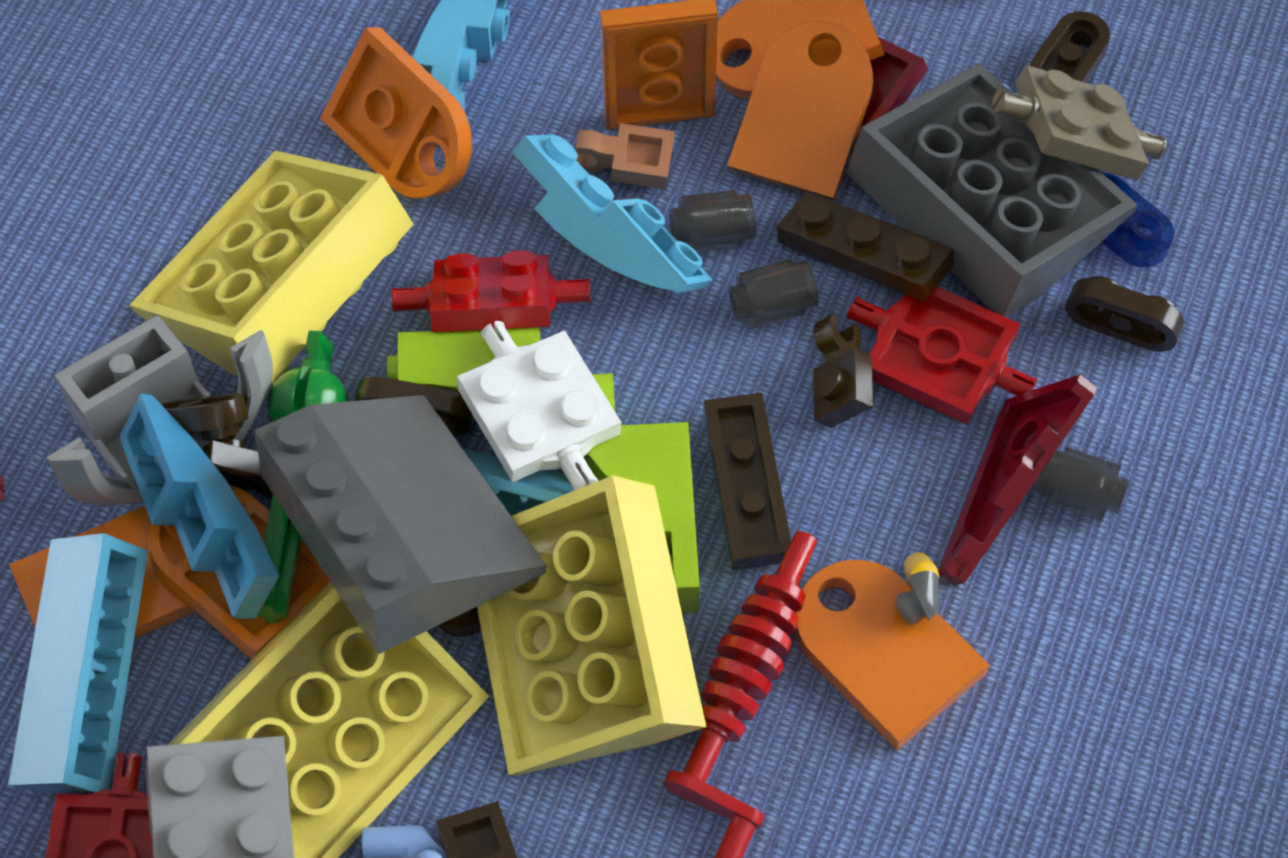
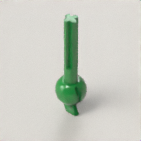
[257,330,349,623]

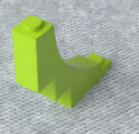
[387,327,700,613]

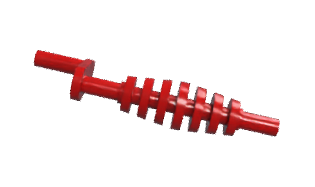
[663,531,818,858]

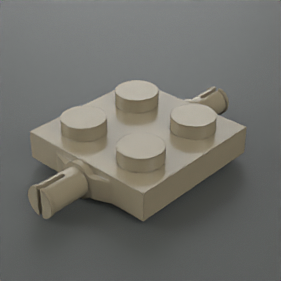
[992,65,1167,180]

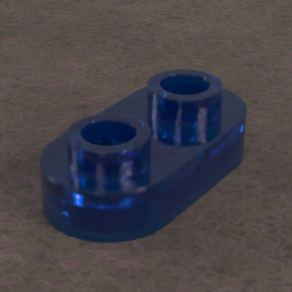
[1102,173,1174,267]

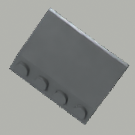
[846,63,1137,318]
[254,395,546,654]

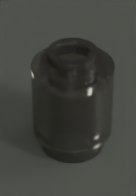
[669,190,756,252]
[729,259,819,329]
[1034,446,1129,522]

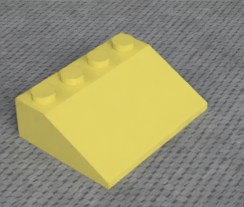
[129,150,414,384]
[477,475,706,776]
[168,581,490,858]

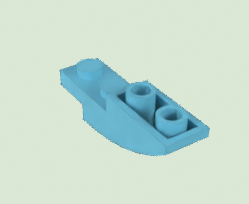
[413,0,509,145]
[512,134,713,292]

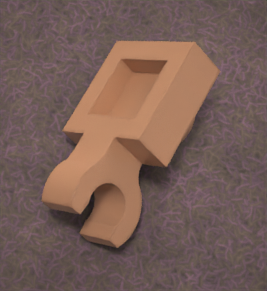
[575,123,675,190]

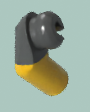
[895,552,939,625]

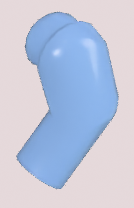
[362,825,447,858]

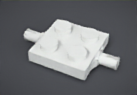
[457,321,622,491]

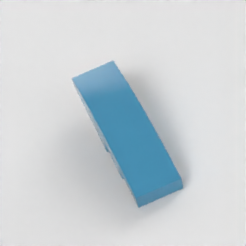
[119,394,279,619]

